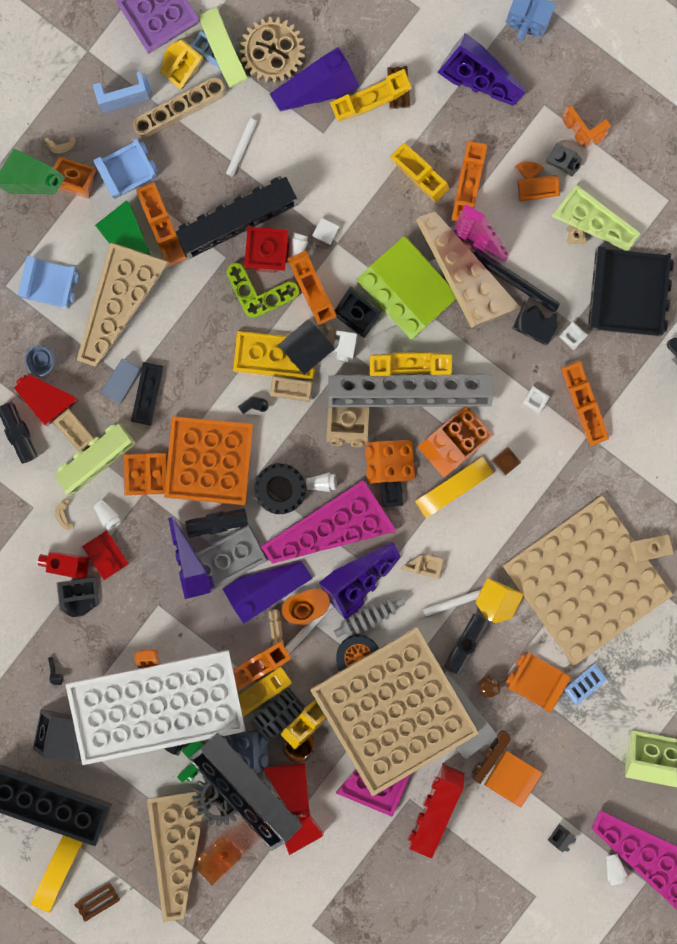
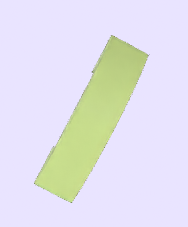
[199,7,248,88]

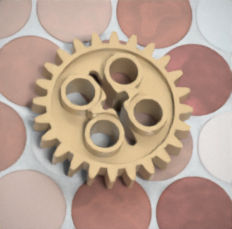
[239,17,305,84]

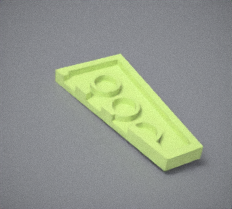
[552,185,641,251]

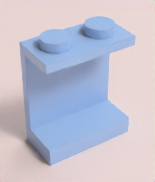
[18,256,79,309]

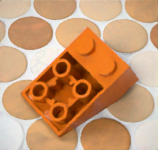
[417,407,493,478]

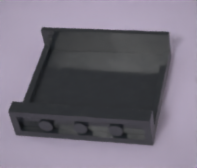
[587,246,674,337]

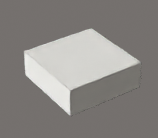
[312,218,339,246]
[559,321,588,350]
[522,386,550,414]

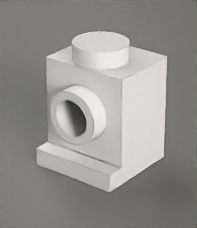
[334,331,357,362]

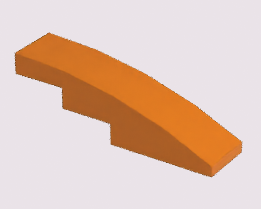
[136,182,187,267]
[560,360,609,446]

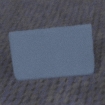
[101,358,141,404]

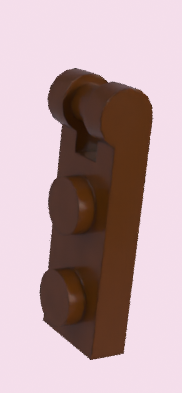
[472,730,511,784]

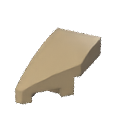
[401,554,445,579]

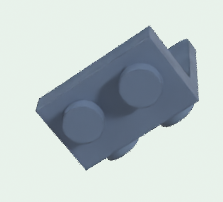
[224,730,269,773]

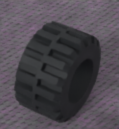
[254,463,306,514]
[250,688,305,741]

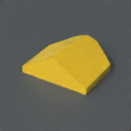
[160,40,203,90]
[475,577,524,623]

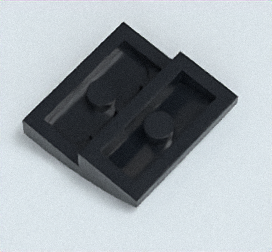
[278,319,335,375]

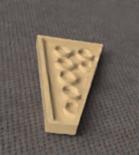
[416,212,521,328]
[77,243,169,367]
[147,789,208,922]

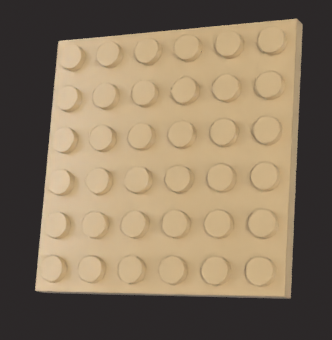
[502,496,673,666]
[310,627,479,796]

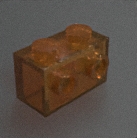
[195,836,243,885]

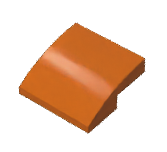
[123,453,166,495]
[484,750,543,808]

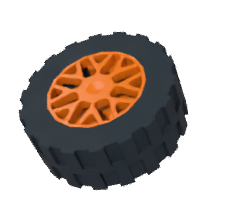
[336,635,379,671]

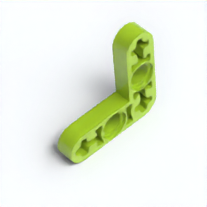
[226,263,299,319]

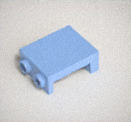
[93,71,152,113]
[93,138,158,200]

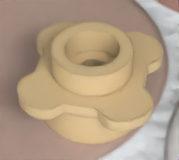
[566,225,587,245]

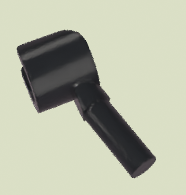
[48,657,62,685]

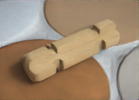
[268,609,284,646]

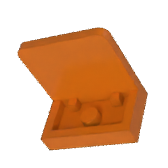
[562,105,611,148]
[365,440,415,484]

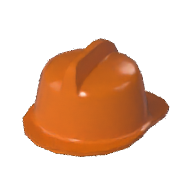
[282,589,330,625]

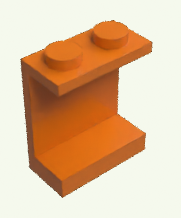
[505,651,571,713]

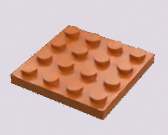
[164,416,253,505]

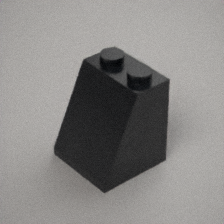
[33,709,82,762]

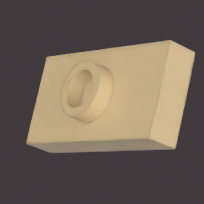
[270,376,313,402]
[53,408,95,452]
[630,535,674,563]

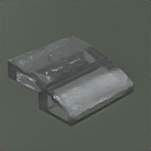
[364,325,414,375]

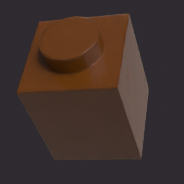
[490,447,521,476]

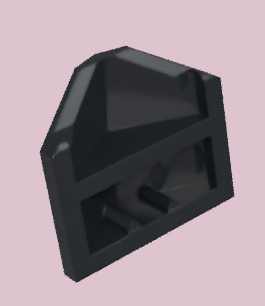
[56,577,99,617]

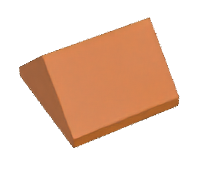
[53,157,98,199]

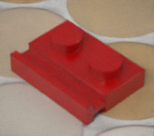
[82,530,129,580]

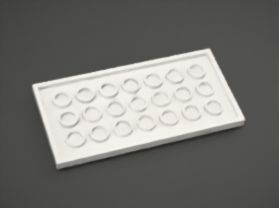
[65,650,245,765]

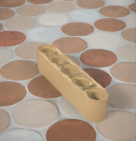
[133,78,225,138]

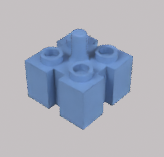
[505,0,556,41]

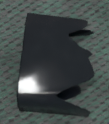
[512,300,562,346]

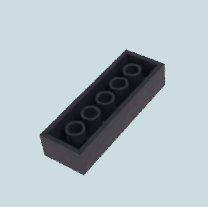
[175,176,298,259]
[188,733,302,851]
[0,764,112,847]

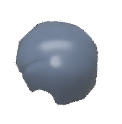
[25,345,56,377]

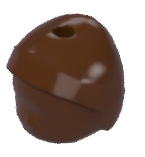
[478,674,500,698]

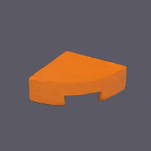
[515,162,544,179]

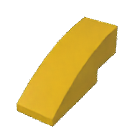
[390,143,450,203]
[281,699,327,749]

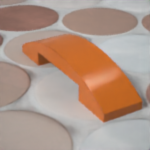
[451,141,487,221]

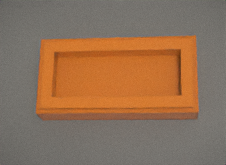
[517,175,560,201]

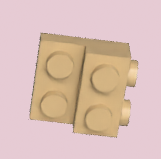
[326,407,369,447]

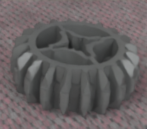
[191,776,240,826]

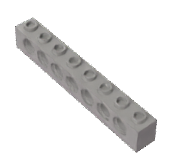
[328,374,493,407]

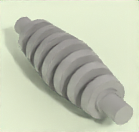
[333,598,405,638]

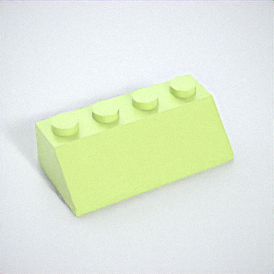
[55,424,136,495]
[625,730,677,787]

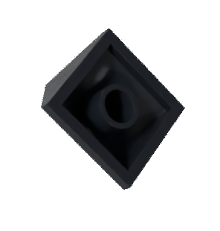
[334,286,384,338]

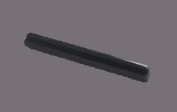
[473,249,560,312]

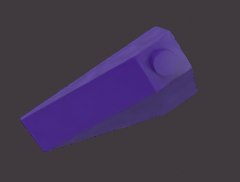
[437,33,526,106]
[269,47,360,112]
[168,517,215,599]
[319,542,401,620]
[223,561,313,624]

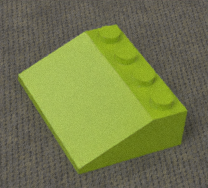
[356,235,456,340]

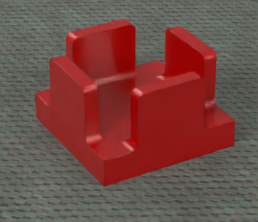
[244,226,289,273]

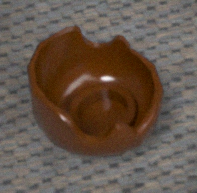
[282,735,316,763]

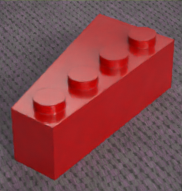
[407,763,465,859]

